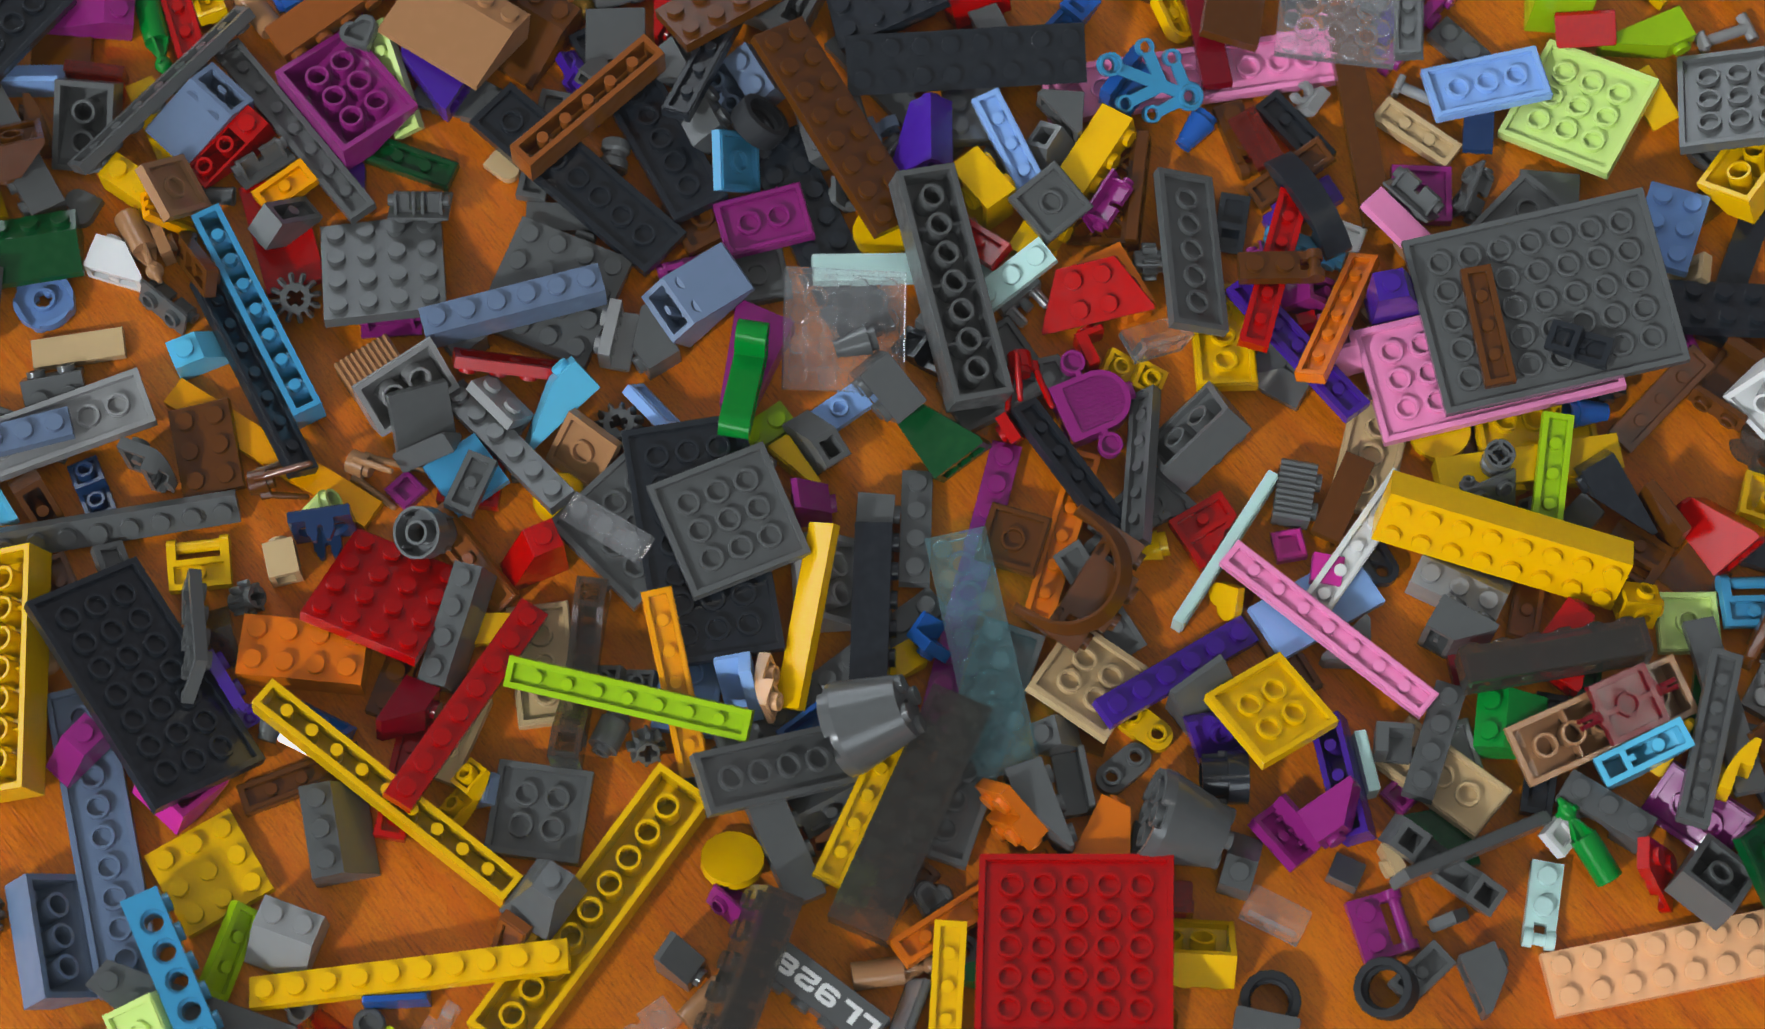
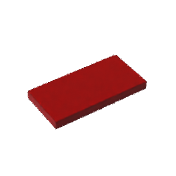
[238,181,322,298]

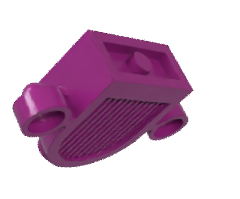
[1048,350,1136,459]

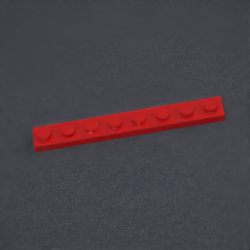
[383,598,548,814]

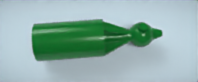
[135,0,173,74]
[1556,797,1622,887]

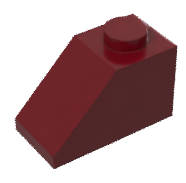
[376,675,443,741]

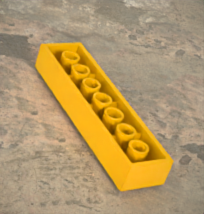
[1371,470,1634,610]
[0,543,52,803]

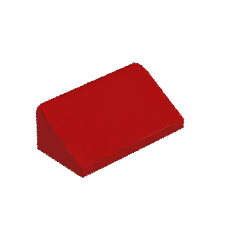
[1555,9,1617,48]

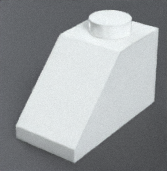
[83,233,143,292]

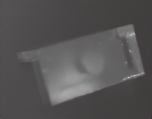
[1118,318,1195,364]
[1238,884,1312,947]

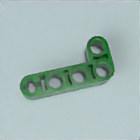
[717,318,770,440]

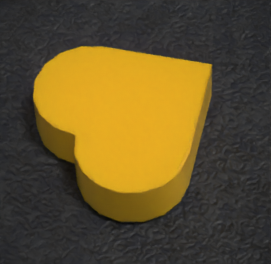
[1209,581,1245,621]

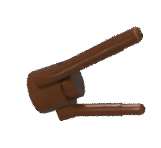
[247,460,313,500]

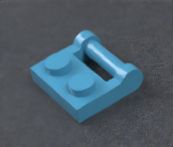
[1714,574,1765,630]

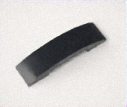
[1264,151,1352,261]

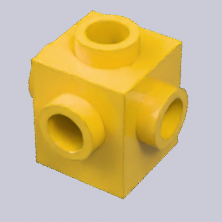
[1612,581,1664,629]

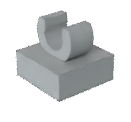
[1289,81,1331,118]

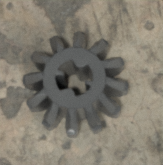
[270,272,322,324]
[594,401,644,455]

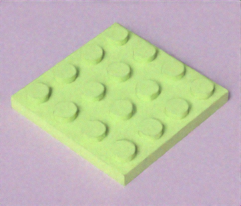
[1497,39,1659,180]

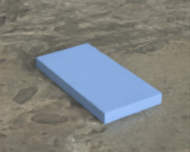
[1420,45,1553,123]
[1247,567,1386,659]

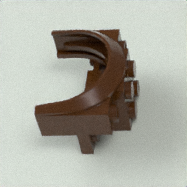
[1010,504,1146,653]

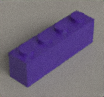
[1313,710,1377,847]

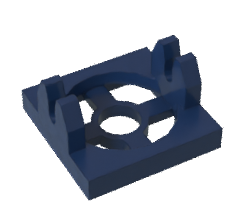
[286,503,358,561]

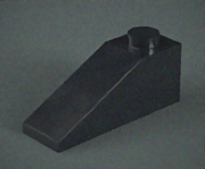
[1573,449,1658,535]

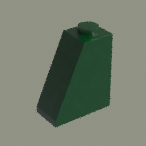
[898,404,992,483]

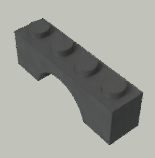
[656,36,734,155]
[1377,813,1508,917]

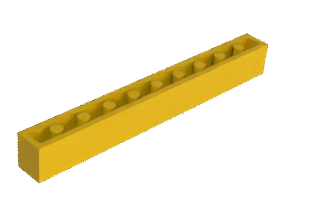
[251,678,523,908]

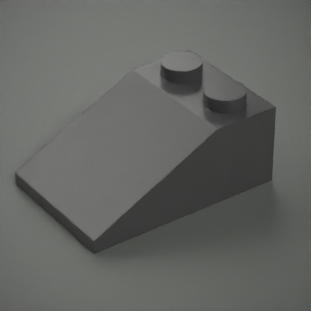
[51,78,124,173]

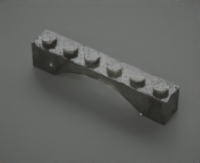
[547,575,612,770]

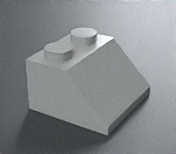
[244,894,330,974]

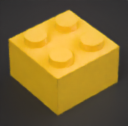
[954,146,1016,231]

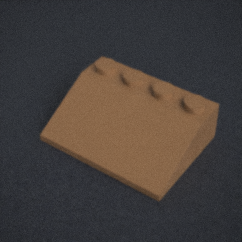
[378,0,531,91]

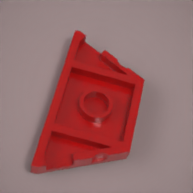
[1042,255,1157,335]

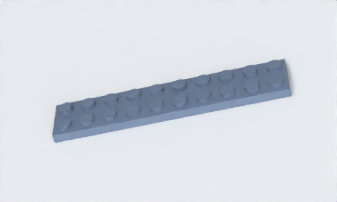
[47,688,155,1001]

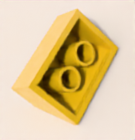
[1697,145,1765,224]
[1174,918,1237,990]

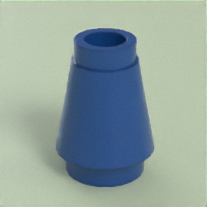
[1175,107,1217,152]
[1561,399,1610,428]

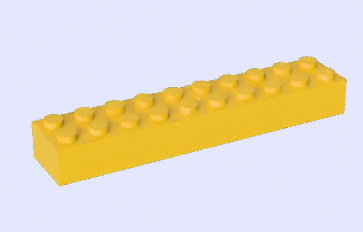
[466,762,707,1029]

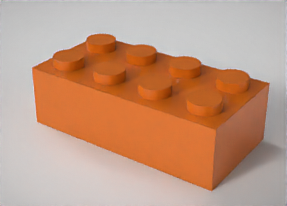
[235,613,372,696]

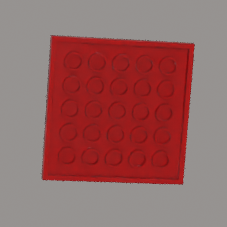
[974,854,1174,1029]

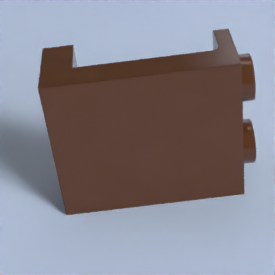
[1687,337,1765,432]

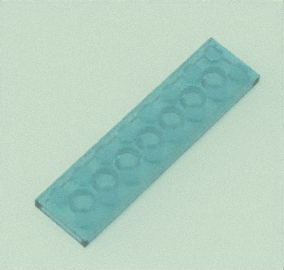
[924,526,1039,780]

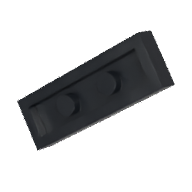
[1253,89,1337,157]

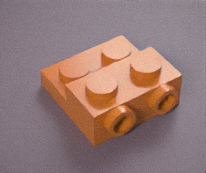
[974,778,1049,851]

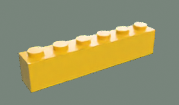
[1009,103,1137,258]
[1431,433,1625,496]

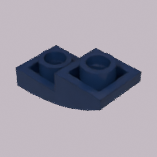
[1462,112,1494,154]
[67,455,117,514]

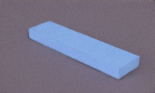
[971,87,1041,191]

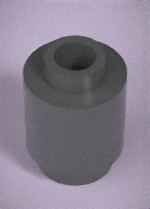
[588,710,630,758]

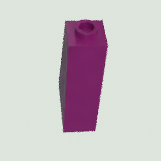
[720,300,795,411]

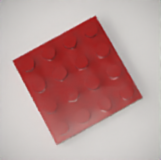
[300,528,453,667]

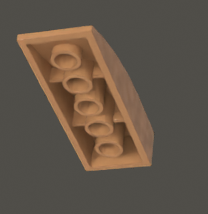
[1503,654,1698,788]

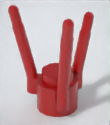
[1005,348,1055,412]

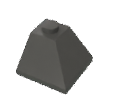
[499,859,587,941]

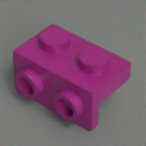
[1247,793,1322,873]

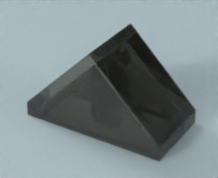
[206,606,239,670]

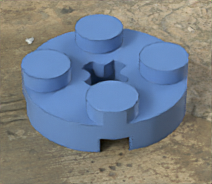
[13,279,76,333]

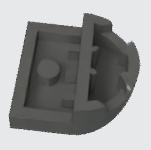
[117,436,178,493]

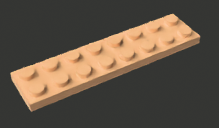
[1538,909,1765,1019]

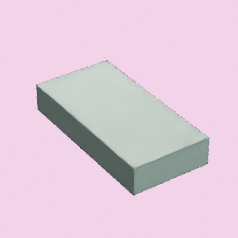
[1352,729,1381,799]

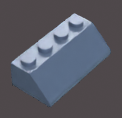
[4,873,98,1010]

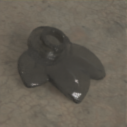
[1729,423,1765,475]

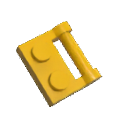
[166,533,233,595]

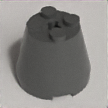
[816,674,927,777]
[1130,768,1236,870]

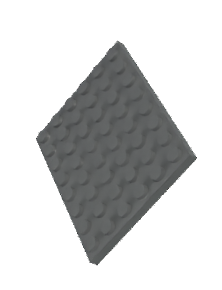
[1401,187,1691,417]

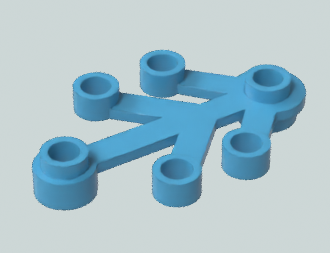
[1096,38,1204,123]

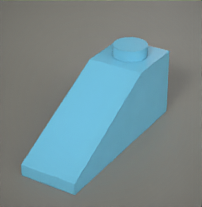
[525,356,600,449]
[1593,716,1695,790]

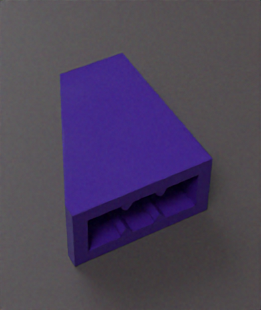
[401,47,472,123]
[893,92,953,171]
[1364,268,1419,327]

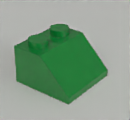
[1473,686,1549,759]

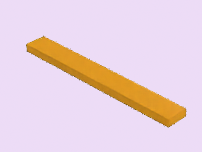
[163,378,384,530]

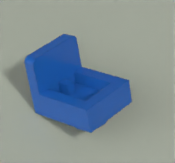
[906,611,952,663]

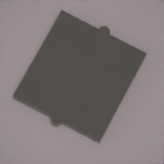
[1657,543,1732,597]

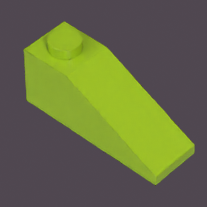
[1596,5,1696,59]

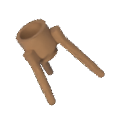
[344,449,425,510]

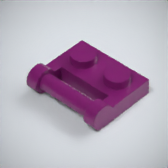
[1344,888,1420,964]

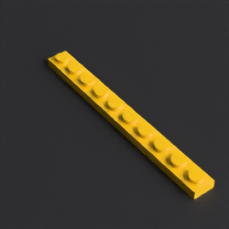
[249,938,571,1012]

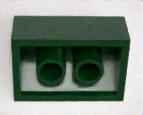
[0,209,85,289]

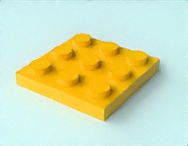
[1204,652,1339,770]
[144,808,275,940]

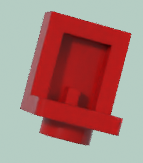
[1073,324,1105,372]
[994,411,1026,445]

